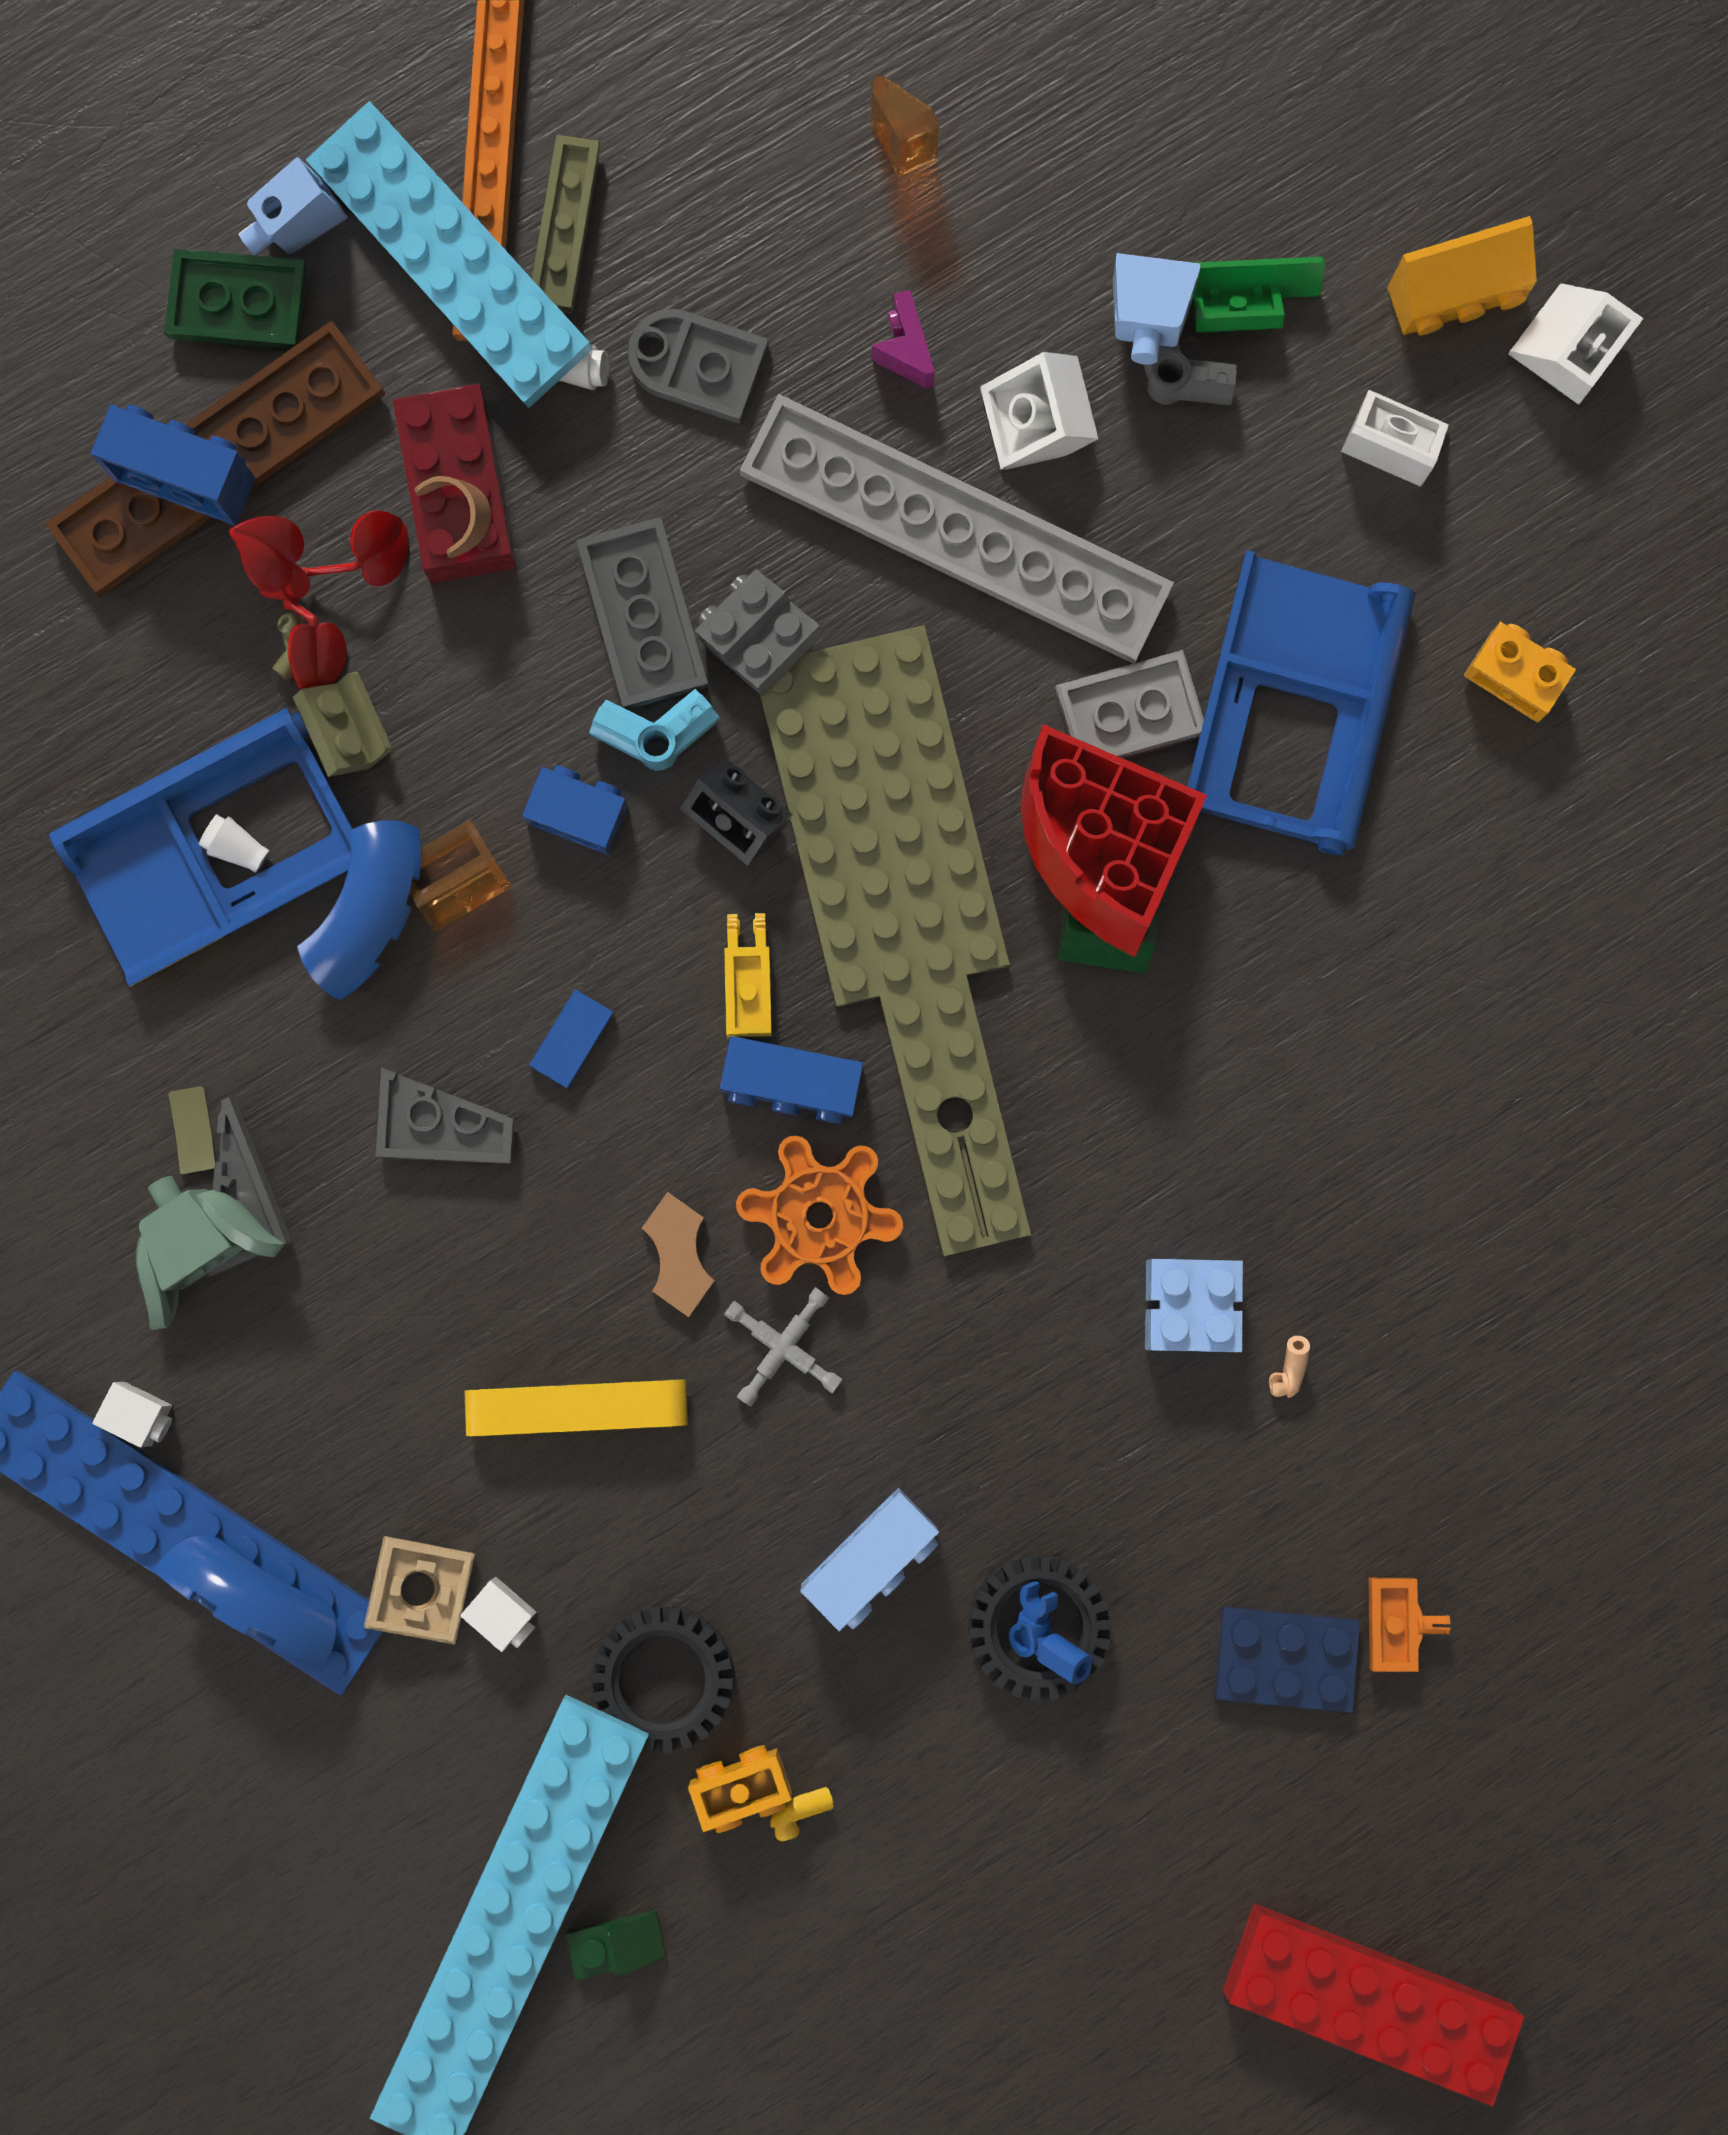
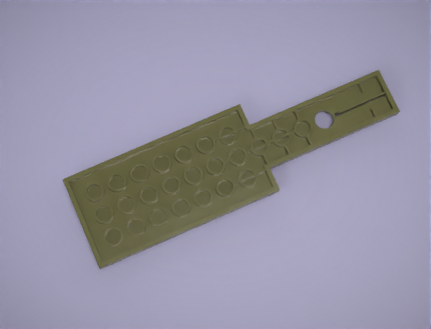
[760,625,1031,1257]

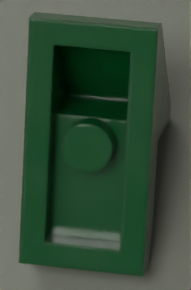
[565,1910,666,1980]

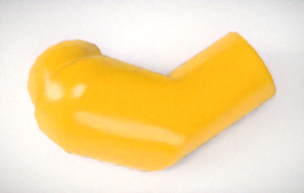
[770,1787,833,1841]

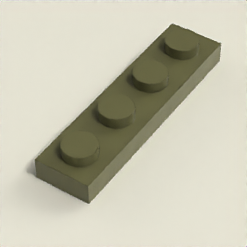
[532,134,601,314]

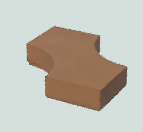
[641,1192,715,1317]

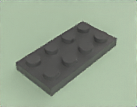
[576,517,709,710]

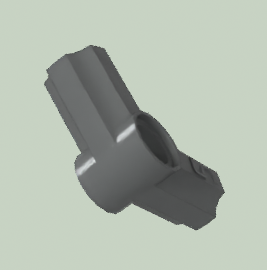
[1143,343,1237,406]

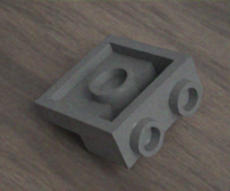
[695,569,824,696]

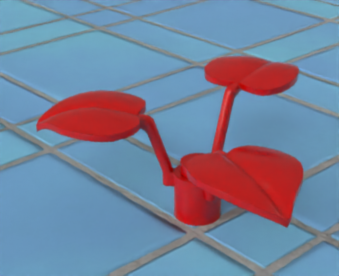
[229,510,409,690]

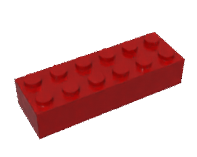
[1222,1903,1524,2106]

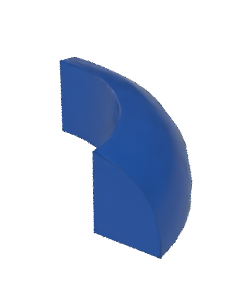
[297,820,421,1000]
[154,1535,336,1671]

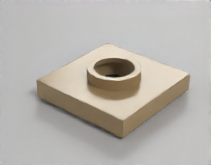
[364,1536,475,1645]

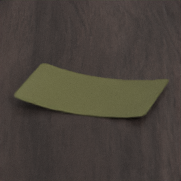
[168,1086,215,1174]

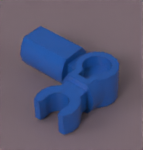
[1009,1580,1093,1685]

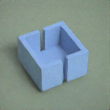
[1145,1259,1243,1352]

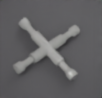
[724,1287,843,1407]

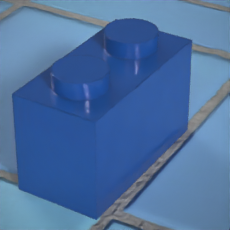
[522,765,628,855]

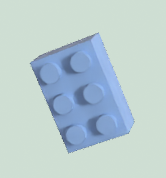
[800,1488,939,1631]

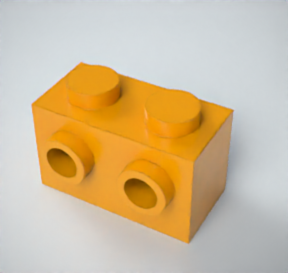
[1463,622,1576,723]
[688,1745,792,1833]

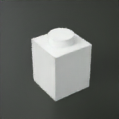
[92,1382,172,1448]
[460,1577,537,1652]

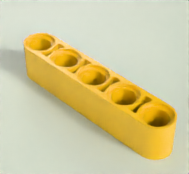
[464,1379,688,1436]

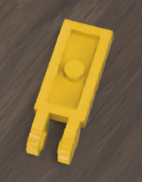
[724,913,772,1039]

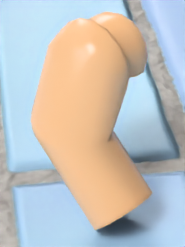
[1269,1336,1310,1398]

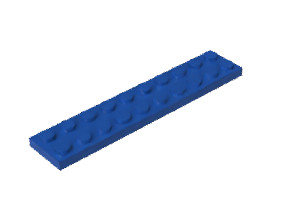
[0,1371,384,1696]

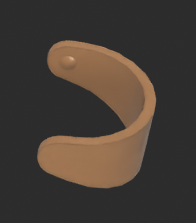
[414,476,491,558]

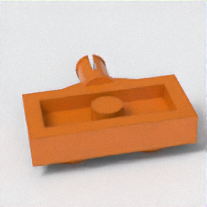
[1369,1578,1450,1672]

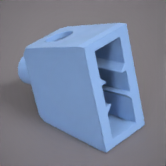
[239,157,348,256]
[1113,253,1200,365]

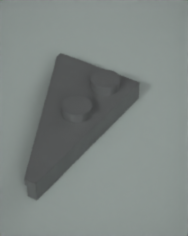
[209,1097,292,1276]

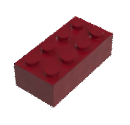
[392,383,517,584]

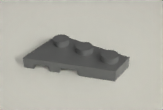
[375,1067,515,1164]

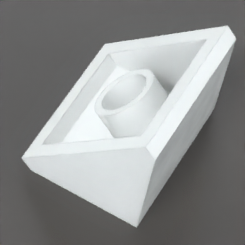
[1341,390,1448,487]

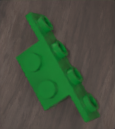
[1191,257,1325,332]

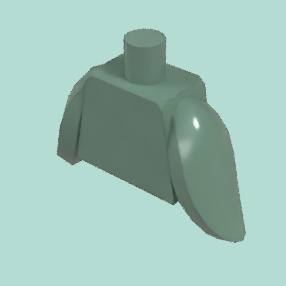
[136,1176,285,1331]

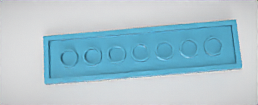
[306,101,594,408]

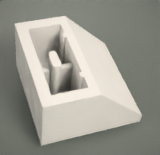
[1508,283,1643,404]

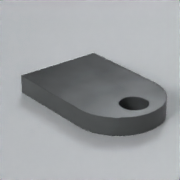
[628,309,769,425]

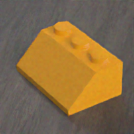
[1387,216,1537,335]

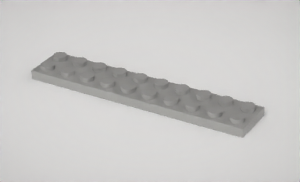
[740,394,1174,664]

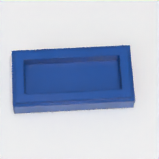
[529,989,615,1090]

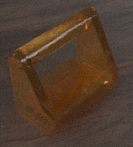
[871,76,939,178]
[410,819,511,932]

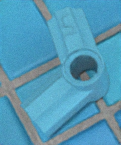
[589,689,720,771]

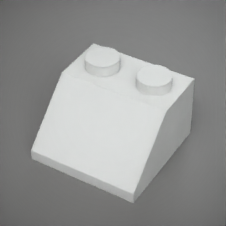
[980,352,1098,470]

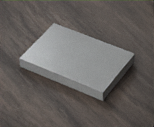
[1055,650,1204,759]

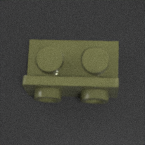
[293,672,392,777]

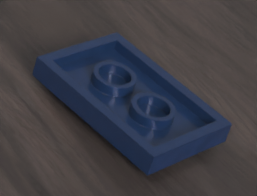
[1214,1606,1360,1713]

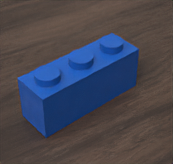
[720,1036,863,1124]

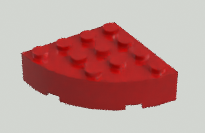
[1020,724,1207,957]

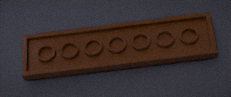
[44,320,385,597]

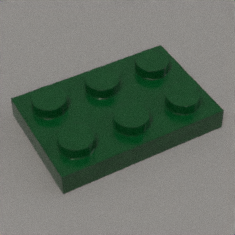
[164,249,308,350]

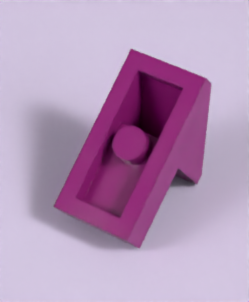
[872,290,935,389]

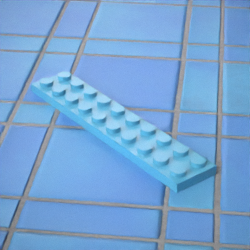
[370,1695,649,2135]

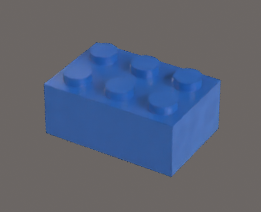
[90,404,255,526]

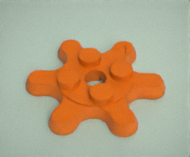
[736,1135,903,1295]

